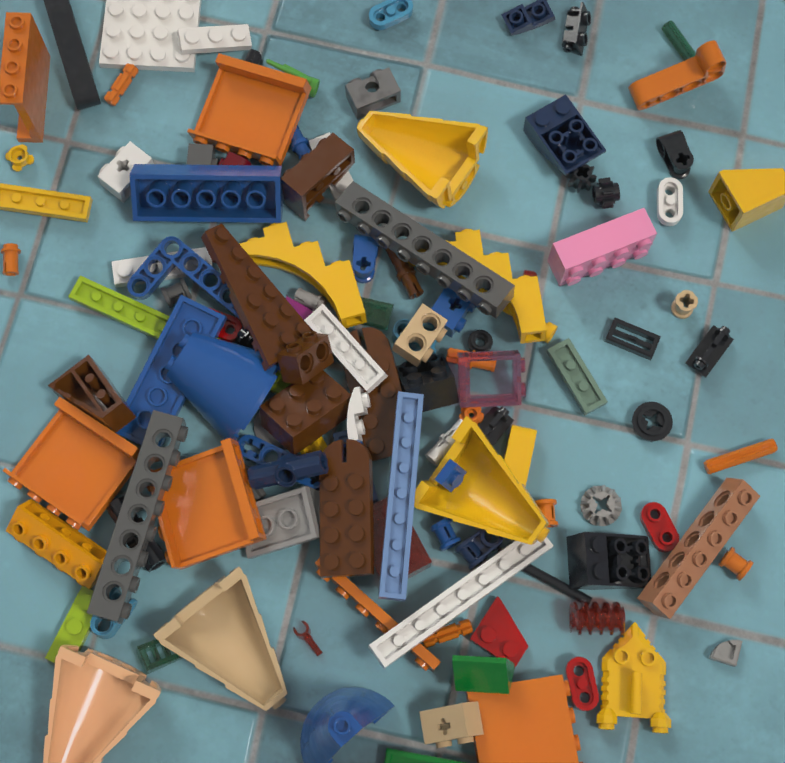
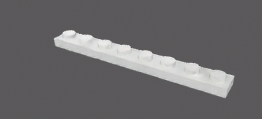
[368,537,553,669]

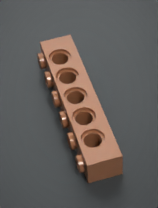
[637,478,760,619]

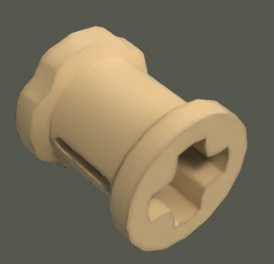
[671,290,698,319]

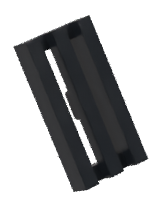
[604,317,661,361]

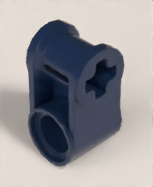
[454,529,504,571]

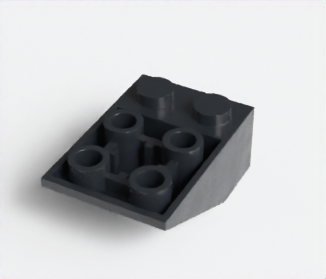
[566,532,651,590]

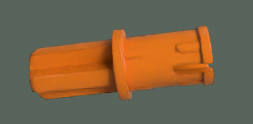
[446,348,497,372]

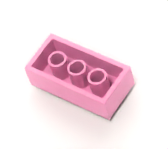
[548,208,657,287]

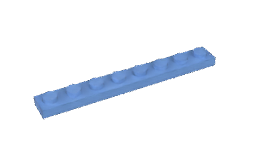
[378,391,424,601]

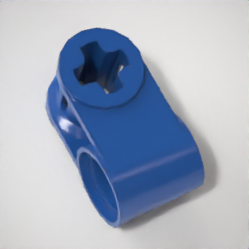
[352,234,379,283]

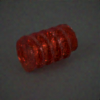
[569,602,625,635]

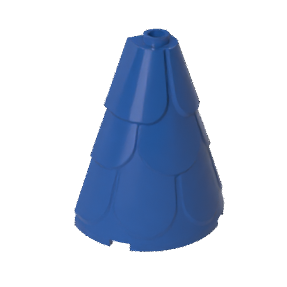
[300,687,395,763]

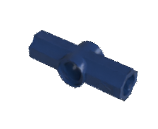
[248,450,329,490]

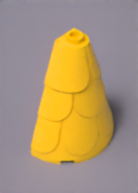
[357,111,488,209]
[414,416,550,545]

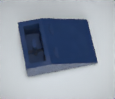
[523,94,606,175]

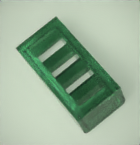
[136,639,183,675]

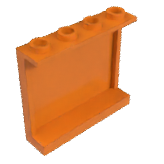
[0,12,51,143]
[187,53,312,166]
[3,397,140,531]
[147,438,267,570]
[465,674,583,763]

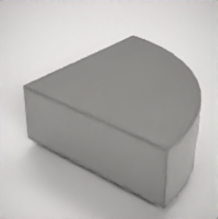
[709,640,743,667]

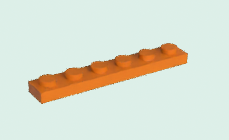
[315,558,441,672]

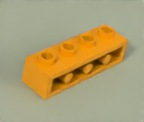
[6,498,107,589]

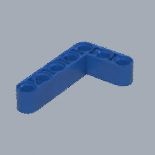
[127,236,241,321]

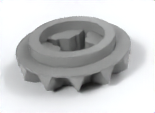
[580,485,622,526]

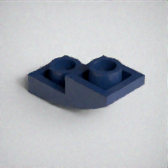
[501,0,555,35]

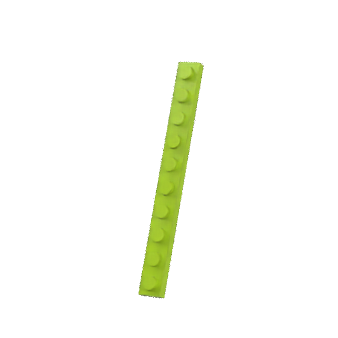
[68,275,292,394]

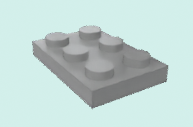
[245,486,320,559]

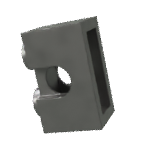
[345,67,401,119]

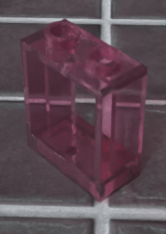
[457,350,526,408]

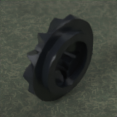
[631,402,673,442]

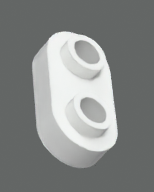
[657,177,683,226]

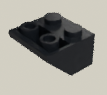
[396,354,459,412]

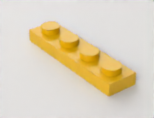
[0,183,93,223]

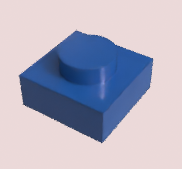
[434,459,467,492]

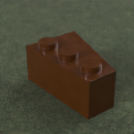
[281,133,355,221]
[48,355,136,433]

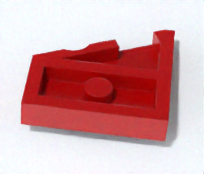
[469,597,528,667]

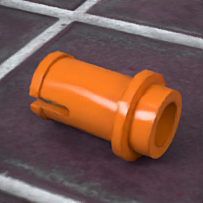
[1,243,21,276]

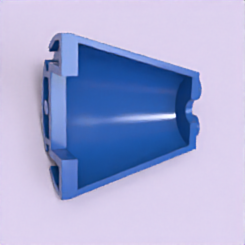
[164,332,280,440]

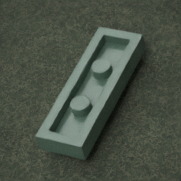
[547,338,608,416]

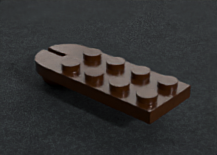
[343,327,403,462]
[319,439,374,578]

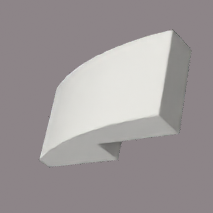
[347,387,371,442]

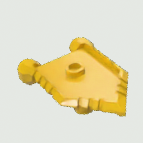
[596,622,671,734]

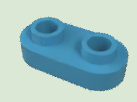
[369,0,413,30]

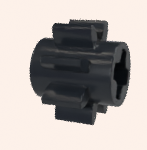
[566,164,597,193]
[592,177,620,209]

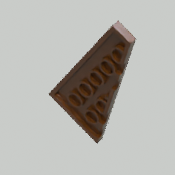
[201,223,313,371]

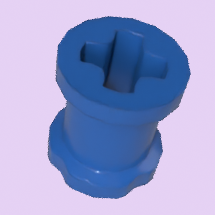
[429,518,462,551]

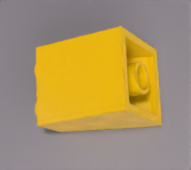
[708,168,785,232]

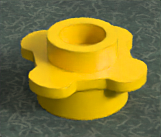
[5,144,34,172]

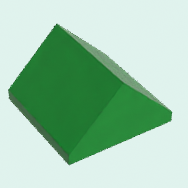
[452,655,515,694]

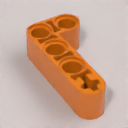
[628,40,726,110]

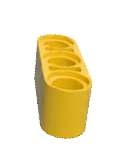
[504,424,537,487]

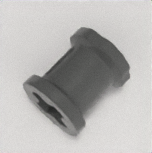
[160,278,192,308]

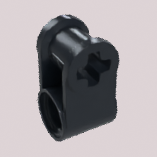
[656,130,694,180]

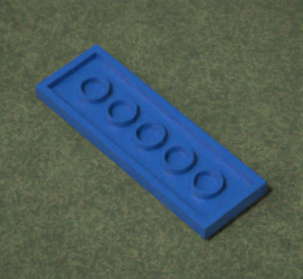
[117,295,227,447]

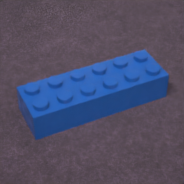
[129,164,283,223]

